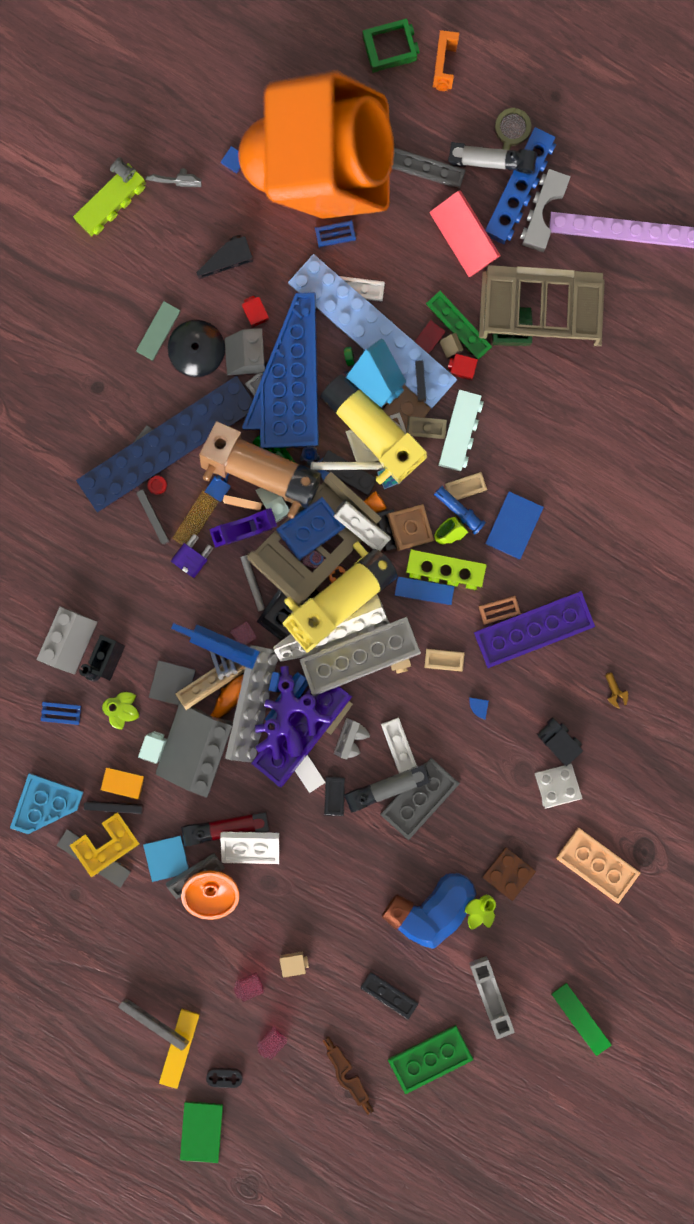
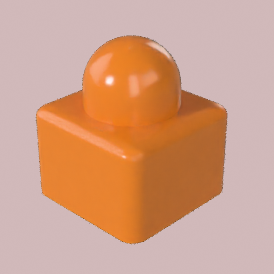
[238,72,394,219]

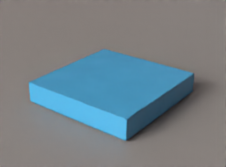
[143,835,189,882]

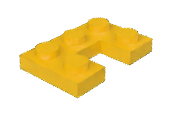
[69,812,139,878]

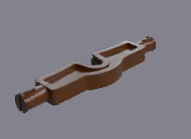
[322,1037,374,1115]

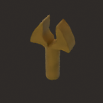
[605,672,628,708]

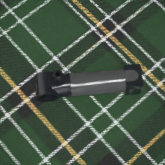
[344,763,432,813]

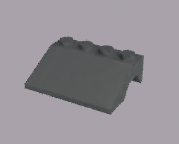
[155,703,233,797]

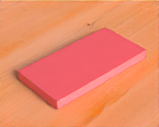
[429,190,501,277]

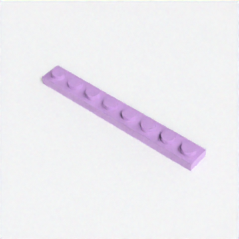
[549,212,694,248]

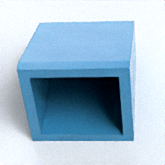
[346,338,406,407]

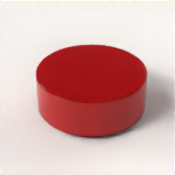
[148,475,167,495]

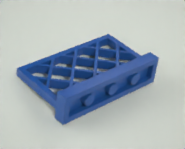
[171,623,260,669]

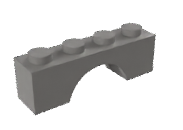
[520,169,571,252]
[469,956,515,1039]

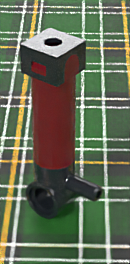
[181,811,270,846]

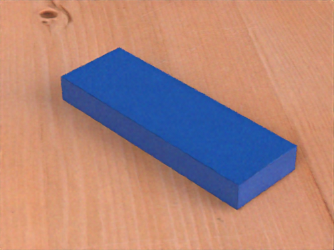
[395,577,455,605]

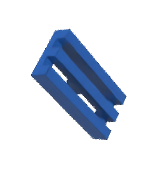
[315,220,356,248]
[41,702,81,725]

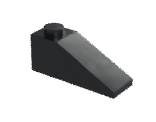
[196,235,253,279]

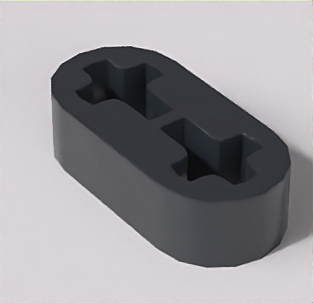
[206,1068,243,1088]

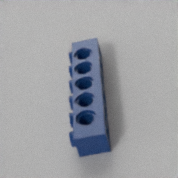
[485,127,556,244]

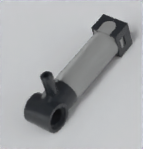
[448,142,537,174]

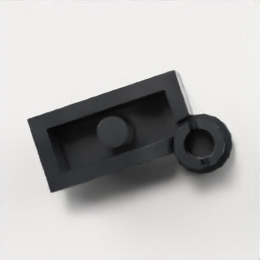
[79,635,125,682]
[536,717,583,767]

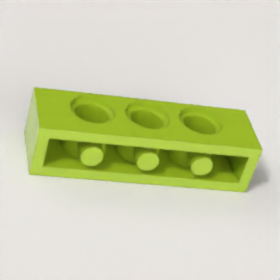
[406,550,486,590]

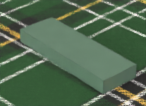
[136,301,181,361]

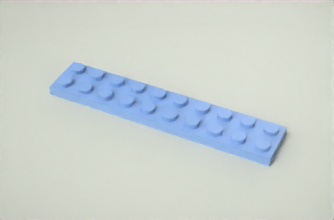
[288,254,457,409]

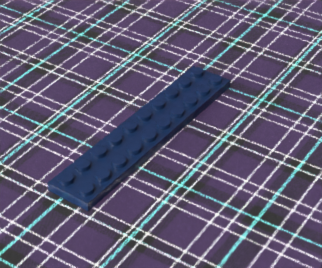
[76,376,253,513]

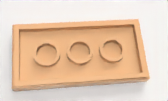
[556,827,640,904]

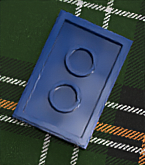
[485,492,544,560]
[276,497,345,561]

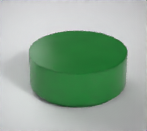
[344,346,355,367]

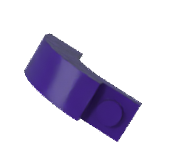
[210,508,277,548]

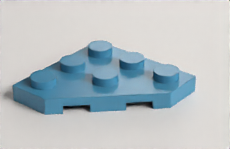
[10,773,84,834]

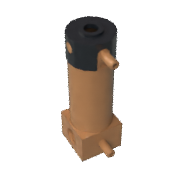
[199,421,322,519]

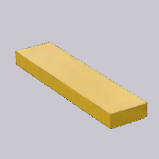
[159,1009,200,1089]

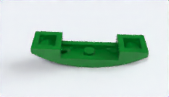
[551,983,612,1056]

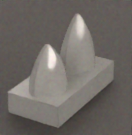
[334,718,370,760]

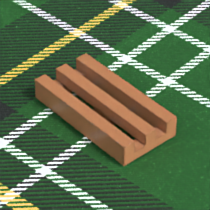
[478,596,521,625]

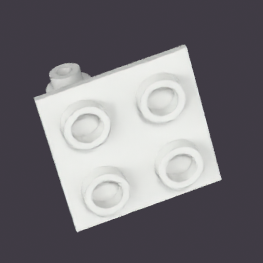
[535,764,582,809]

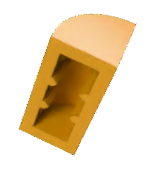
[101,768,144,799]

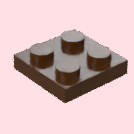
[482,847,536,901]

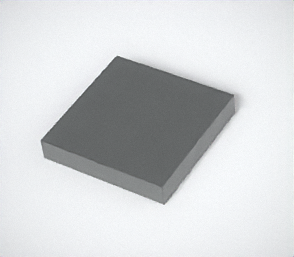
[149,660,196,705]

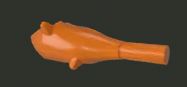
[210,674,244,719]

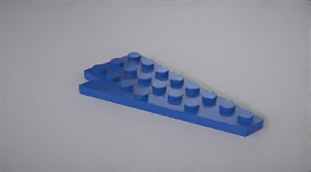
[242,292,319,449]

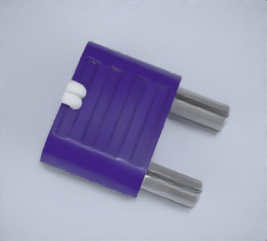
[171,534,213,578]

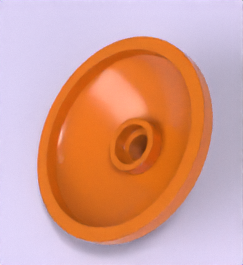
[181,871,239,920]

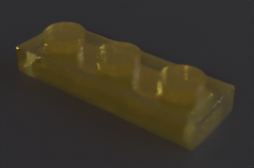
[172,490,219,545]

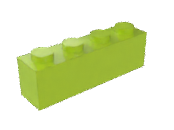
[73,163,146,237]

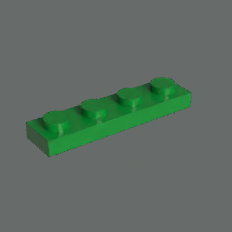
[426,291,492,360]

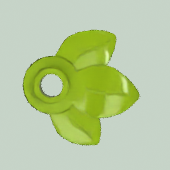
[102,692,139,729]
[465,895,496,930]

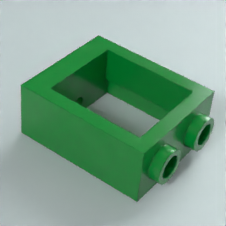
[362,18,419,73]

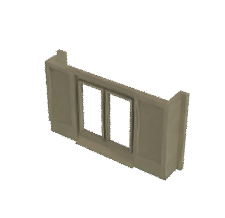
[479,265,605,346]
[247,472,382,606]

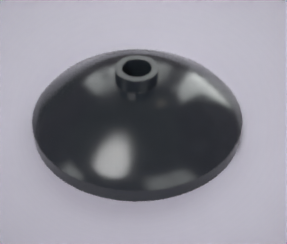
[168,320,225,377]

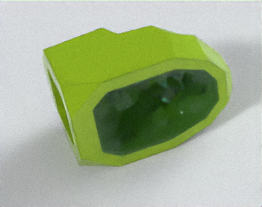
[434,516,469,545]

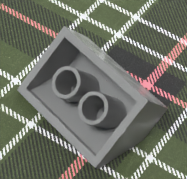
[37,607,98,675]

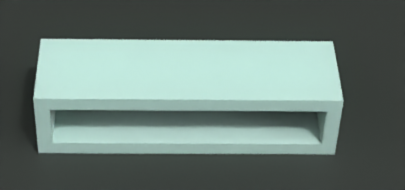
[438,390,484,471]

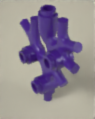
[255,666,331,760]

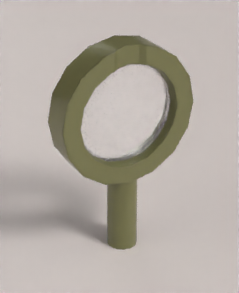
[495,108,531,150]

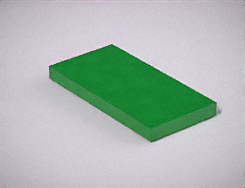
[388,1025,473,1094]

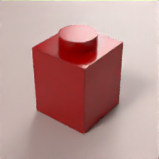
[242,296,269,328]
[447,354,478,380]

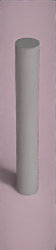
[240,555,265,612]

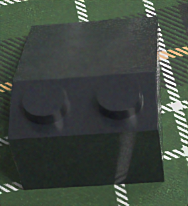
[257,589,320,641]

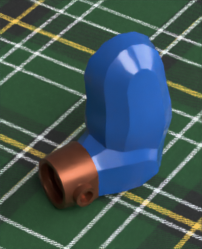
[381,873,476,949]

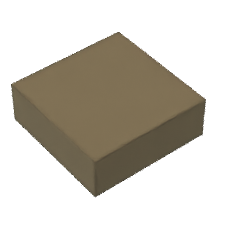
[439,333,463,358]

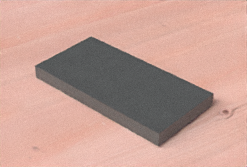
[380,758,460,840]

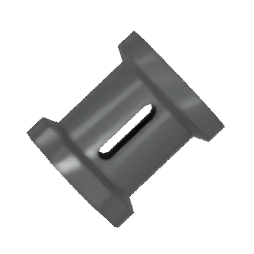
[110,157,136,183]

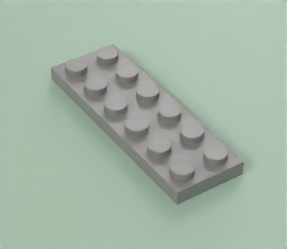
[300,617,421,696]
[225,645,278,763]

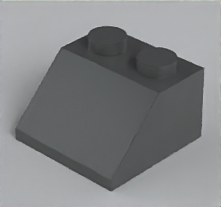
[225,328,265,376]

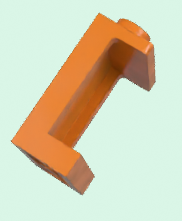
[433,30,459,91]

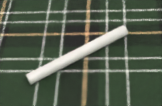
[311,462,384,470]

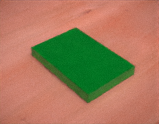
[180,1101,223,1163]

